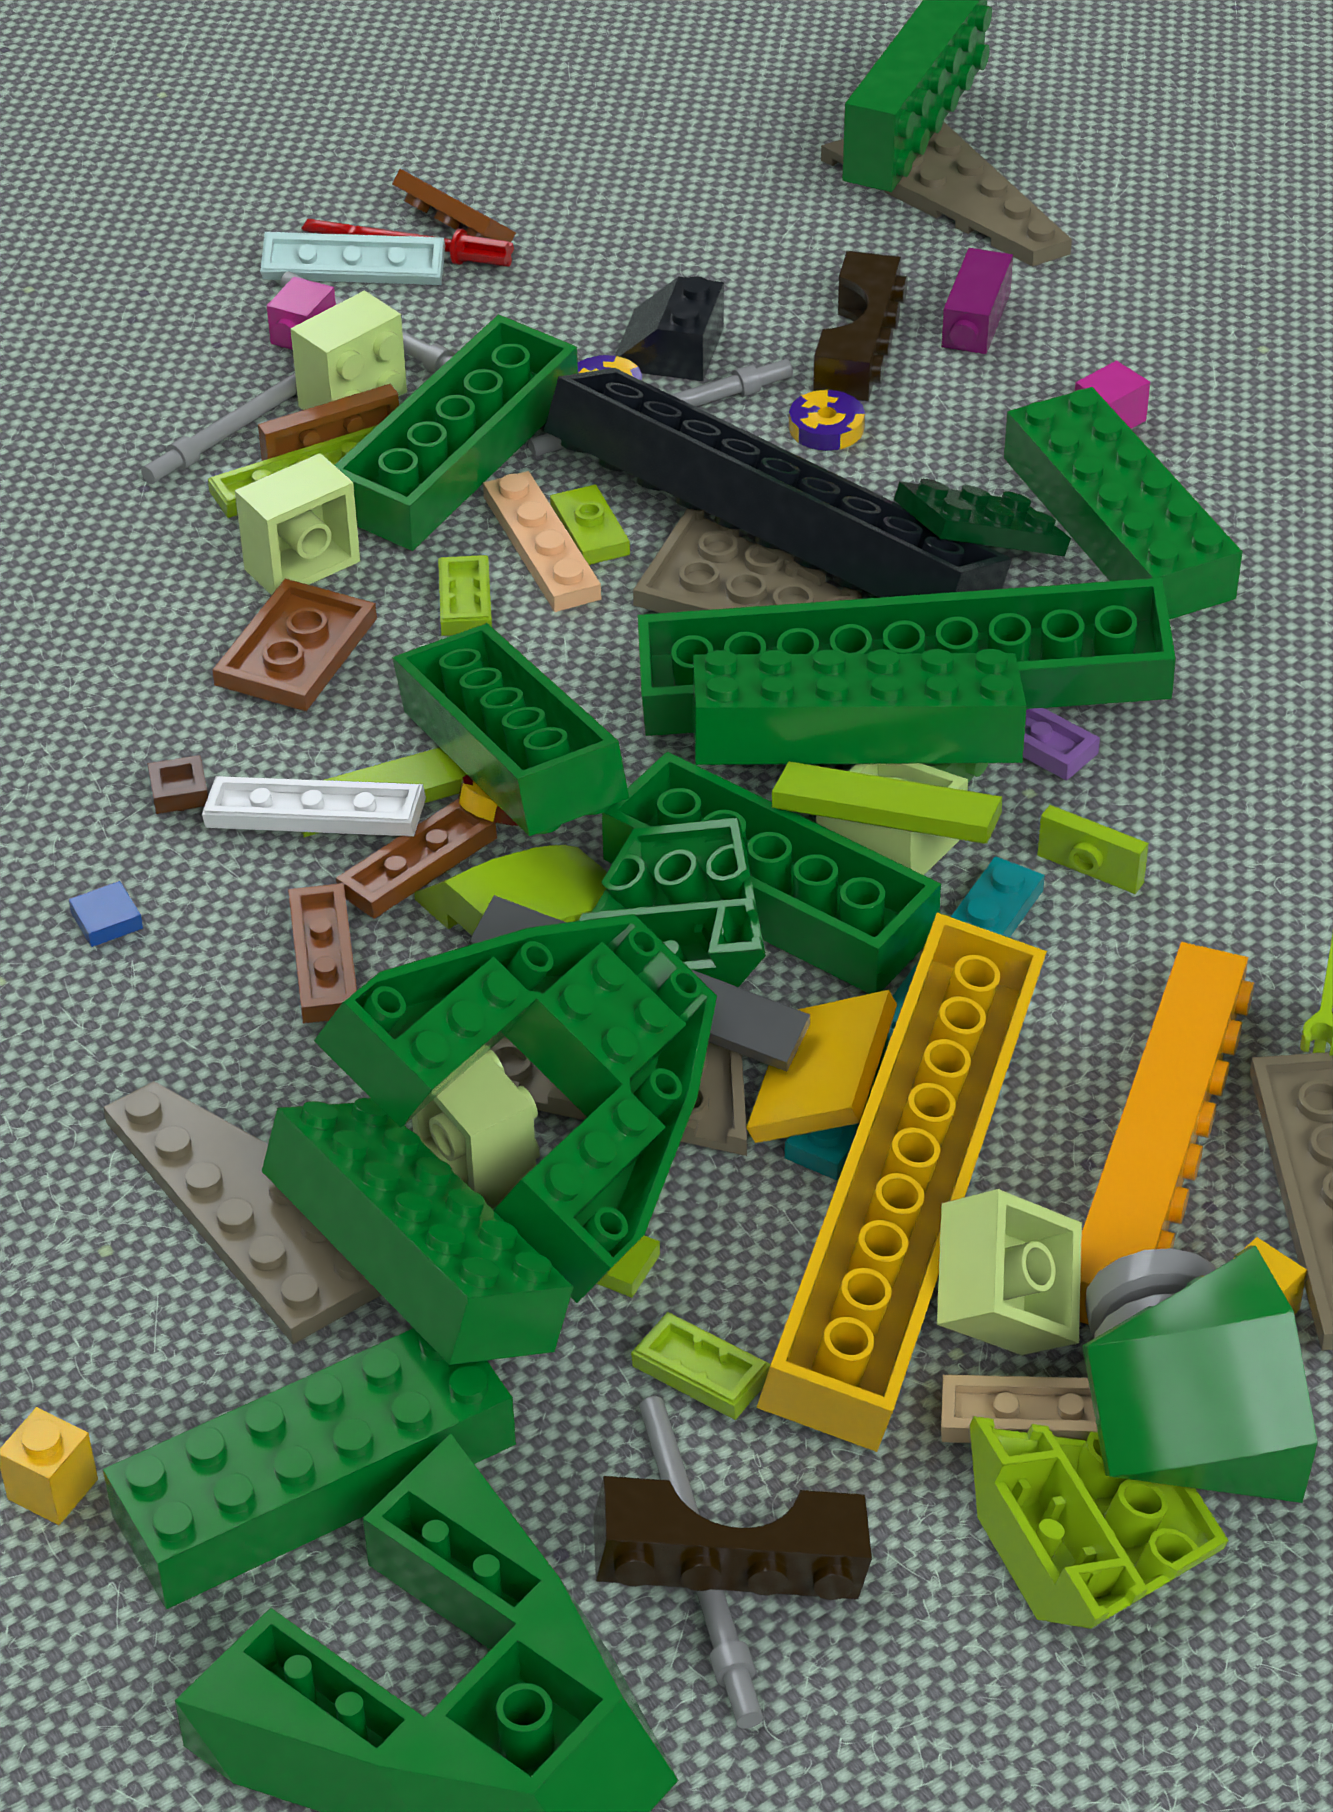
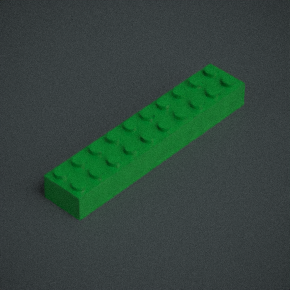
[637,578,1176,736]

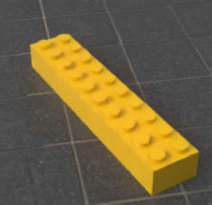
[756,912,1047,1452]

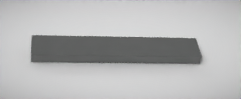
[469,895,810,1072]

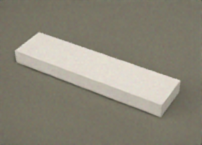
[202,776,426,837]

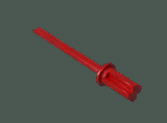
[301,219,514,267]

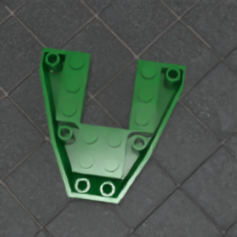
[314,914,717,1303]
[175,1433,679,1812]

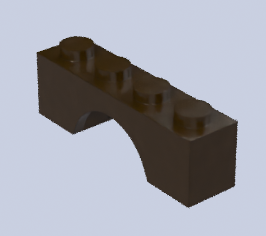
[813,251,908,402]
[593,1476,872,1600]

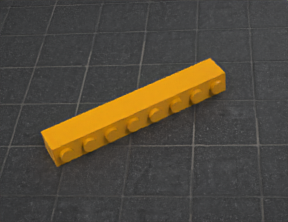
[1080,942,1255,1324]

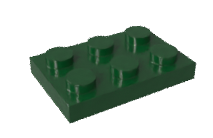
[893,479,1071,557]

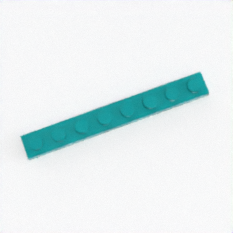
[784,856,1045,1181]

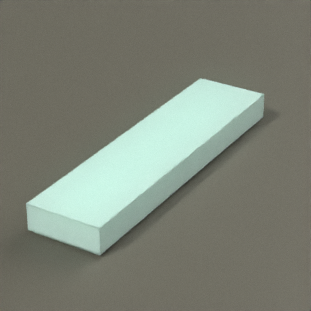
[260,232,445,285]

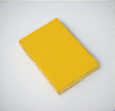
[746,990,897,1143]

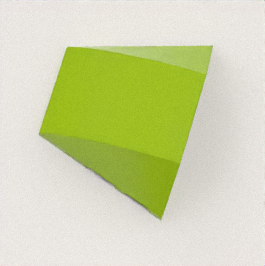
[414,845,607,935]
[969,1416,1229,1629]

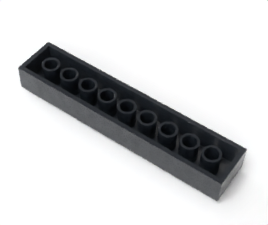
[544,368,1012,598]

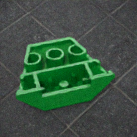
[578,818,766,987]
[1082,1245,1318,1503]

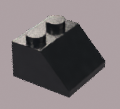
[615,276,724,381]

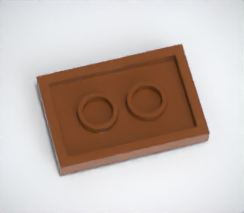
[212,578,377,712]

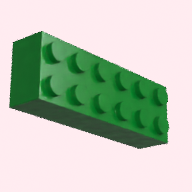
[842,0,992,192]
[334,314,578,551]
[1004,387,1243,620]
[392,623,629,836]
[693,649,1026,765]
[602,751,941,994]
[262,1098,574,1365]
[103,1328,516,1610]

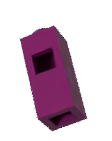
[941,248,1013,354]

